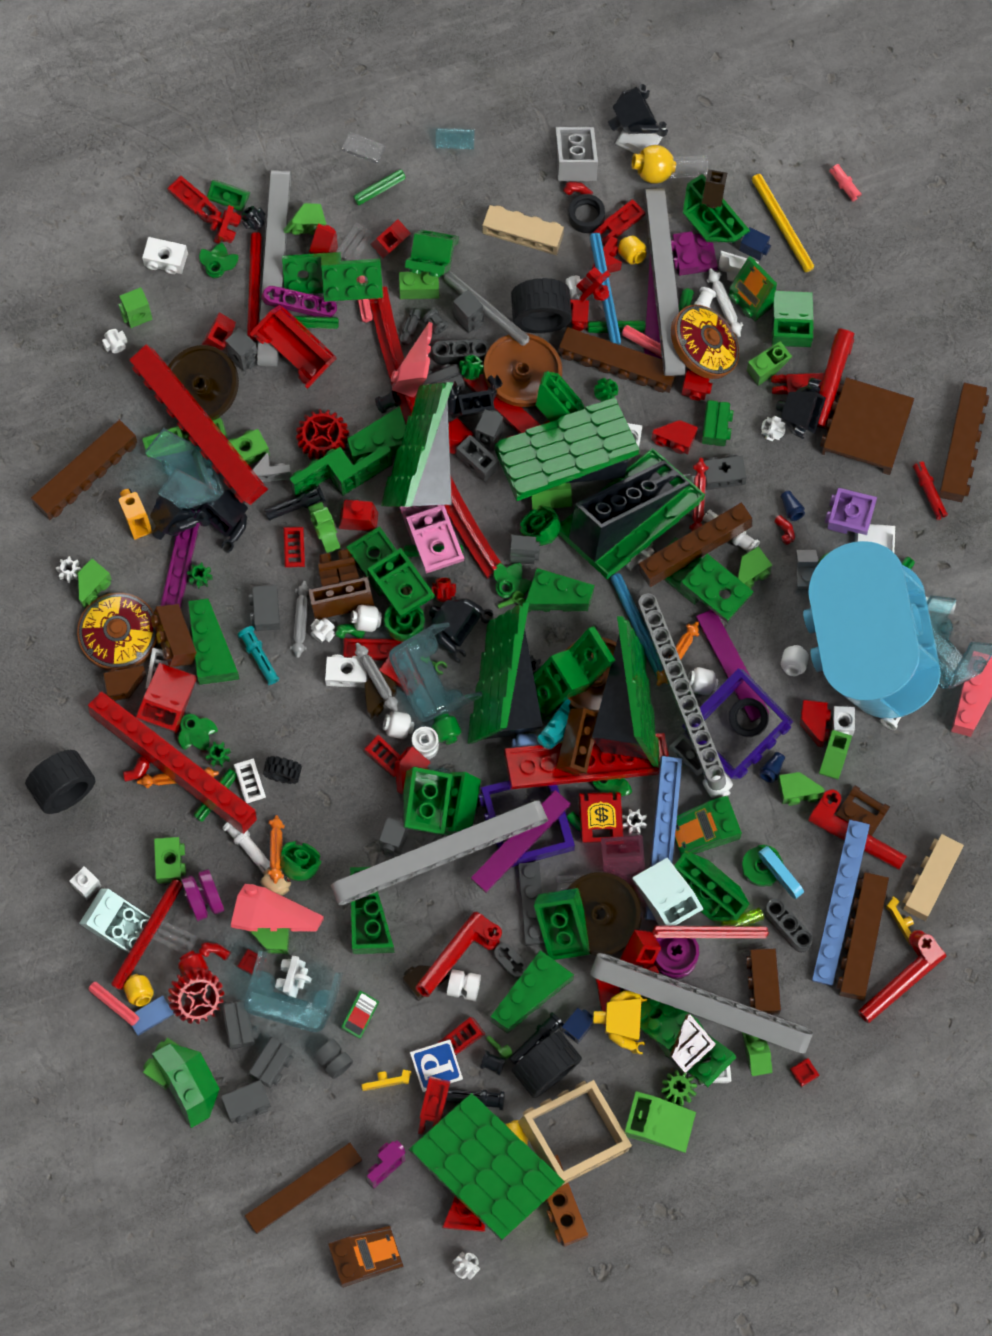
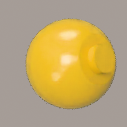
[631,145,676,184]

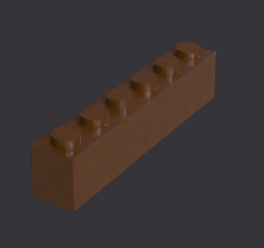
[559,327,676,393]
[939,383,989,503]
[31,419,138,521]
[639,502,752,587]
[836,872,889,1001]

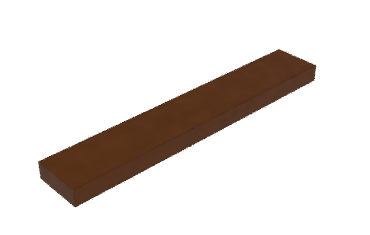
[245,1143,362,1234]

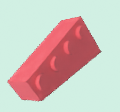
[951,650,992,737]

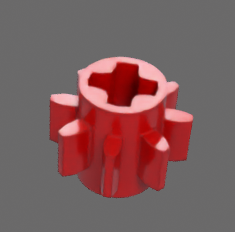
[431,577,456,602]

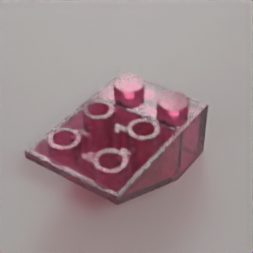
[600,835,645,902]

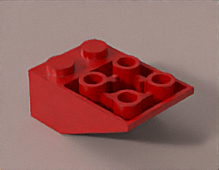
[136,663,197,734]

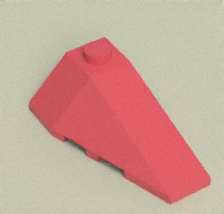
[391,322,433,397]
[231,884,324,931]

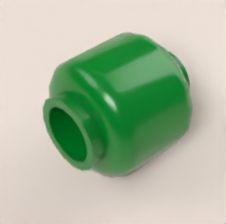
[432,713,461,745]

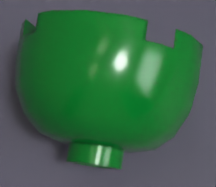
[520,506,561,546]
[384,605,425,642]
[280,841,322,881]

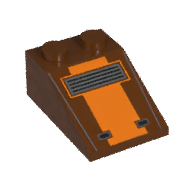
[328,1226,404,1288]

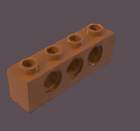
[543,1155,588,1247]

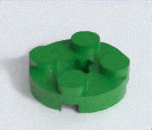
[742,845,784,887]

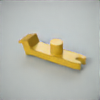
[886,896,914,946]
[361,1070,412,1091]

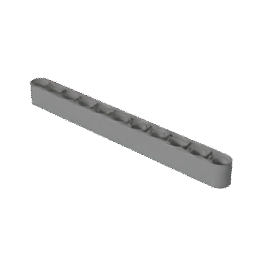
[257,170,291,367]
[644,188,685,376]
[638,593,726,791]
[331,801,548,905]
[590,953,813,1053]

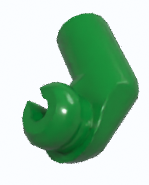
[335,624,366,639]

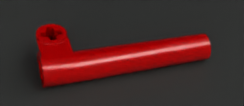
[817,328,855,428]
[808,789,907,870]
[416,912,502,997]
[858,930,947,1024]

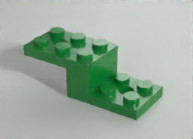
[405,229,459,277]
[282,252,383,302]
[290,444,392,497]
[346,526,435,618]
[664,537,754,622]
[533,626,615,720]
[640,998,737,1088]

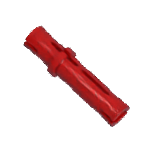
[912,461,948,520]

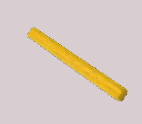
[752,174,814,272]

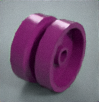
[181,869,225,922]
[654,938,699,979]

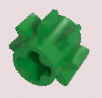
[459,355,484,380]
[594,378,618,402]
[187,562,213,589]
[206,742,231,767]

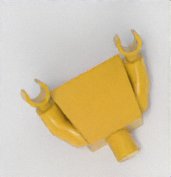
[593,991,647,1054]

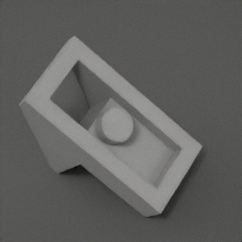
[253,453,291,482]
[796,550,818,589]

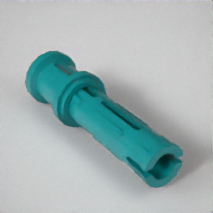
[237,626,280,685]

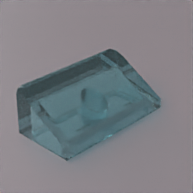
[435,128,475,149]

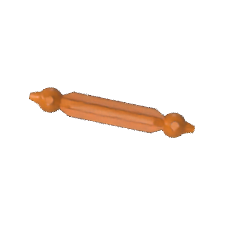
[656,621,699,686]
[137,767,219,788]
[267,815,285,884]

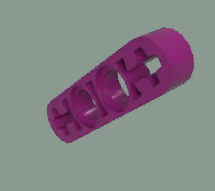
[261,286,337,317]

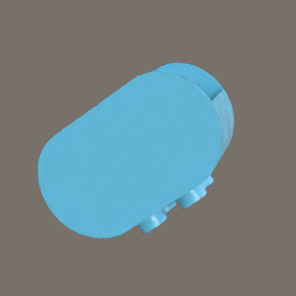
[803,541,941,718]

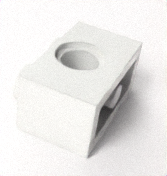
[142,237,188,274]
[325,655,368,688]

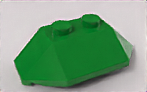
[683,173,750,242]
[536,371,585,422]
[674,851,750,921]
[151,1043,220,1128]

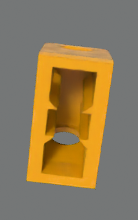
[118,489,152,540]

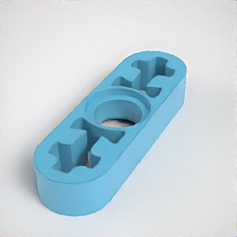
[758,846,804,899]

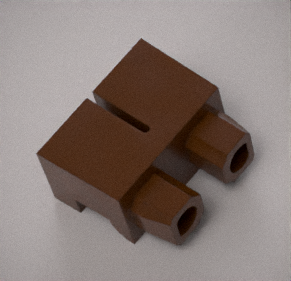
[318,549,359,587]

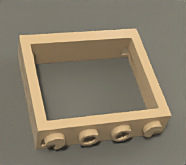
[518,1080,632,1185]

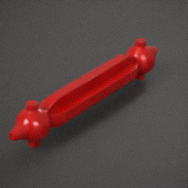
[689,458,709,531]

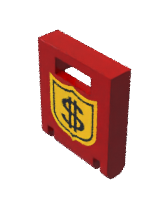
[579,792,623,843]

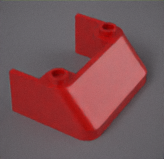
[250,305,337,389]

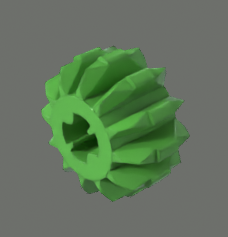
[661,1070,697,1106]

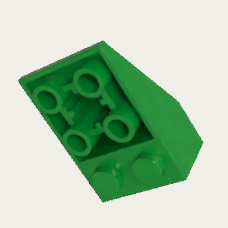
[772,291,814,347]

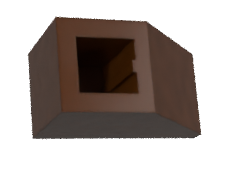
[103,665,146,701]

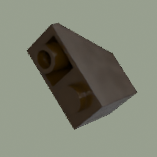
[364,670,397,720]

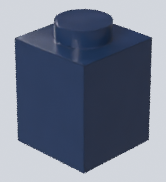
[739,227,771,261]
[562,1008,594,1044]

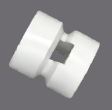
[412,726,439,760]
[447,969,481,1002]

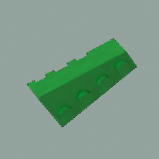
[350,867,395,954]
[490,950,574,1034]

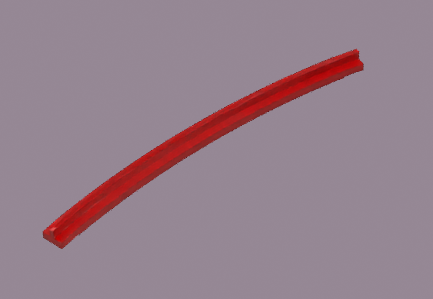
[369,286,502,579]

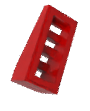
[283,527,305,568]
[362,735,400,778]
[438,1017,486,1056]

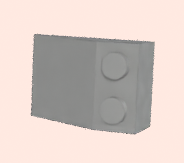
[556,127,598,182]

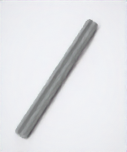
[444,272,530,346]

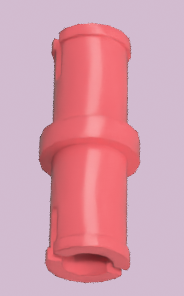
[829,164,862,202]

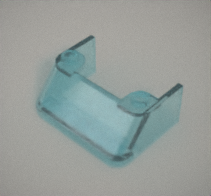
[145,428,224,509]
[927,595,992,689]
[389,622,483,722]
[244,950,343,1032]

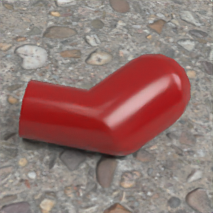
[563,181,593,195]
[774,515,795,545]
[123,757,149,782]
[199,942,231,961]

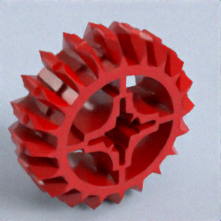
[296,409,349,460]
[168,968,224,1024]

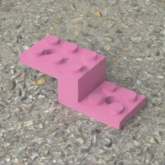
[399,505,464,574]

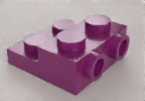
[671,231,718,276]
[367,1140,406,1189]

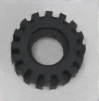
[263,756,302,784]

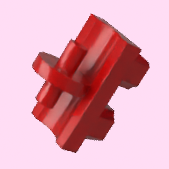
[207,205,242,244]
[576,267,611,302]

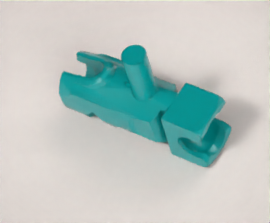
[537,699,571,749]

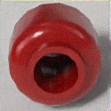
[178,951,209,976]

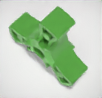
[308,502,341,553]

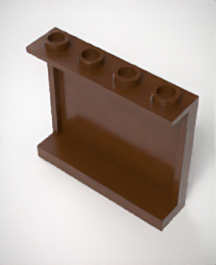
[820,377,914,475]

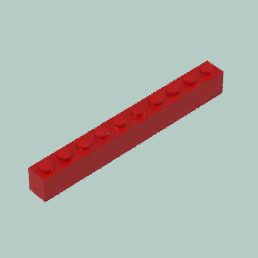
[129,344,268,505]
[88,691,257,834]

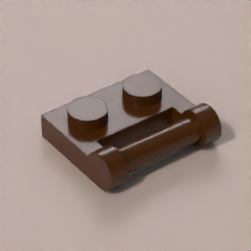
[836,785,890,836]

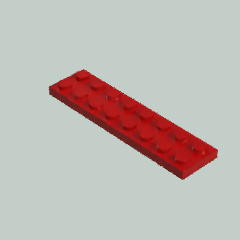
[504,733,669,789]

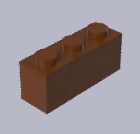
[309,577,374,620]
[151,604,197,667]
[556,708,598,775]
[746,948,781,1015]

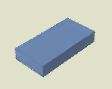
[132,996,174,1036]

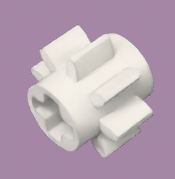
[566,275,583,300]
[102,329,128,353]
[761,416,785,441]
[56,556,81,583]
[310,618,335,643]
[622,809,647,835]
[452,1252,480,1280]

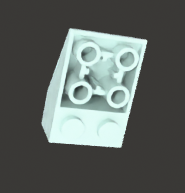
[632,858,703,926]
[79,888,150,953]

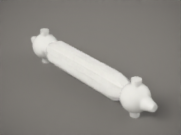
[707,268,743,337]

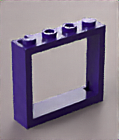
[682,668,794,779]
[478,780,575,867]

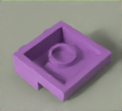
[825,488,877,535]

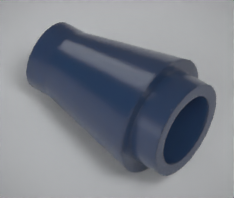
[780,491,805,521]
[759,752,785,783]

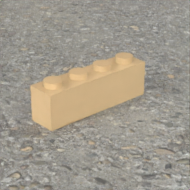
[483,205,564,255]
[903,834,964,921]

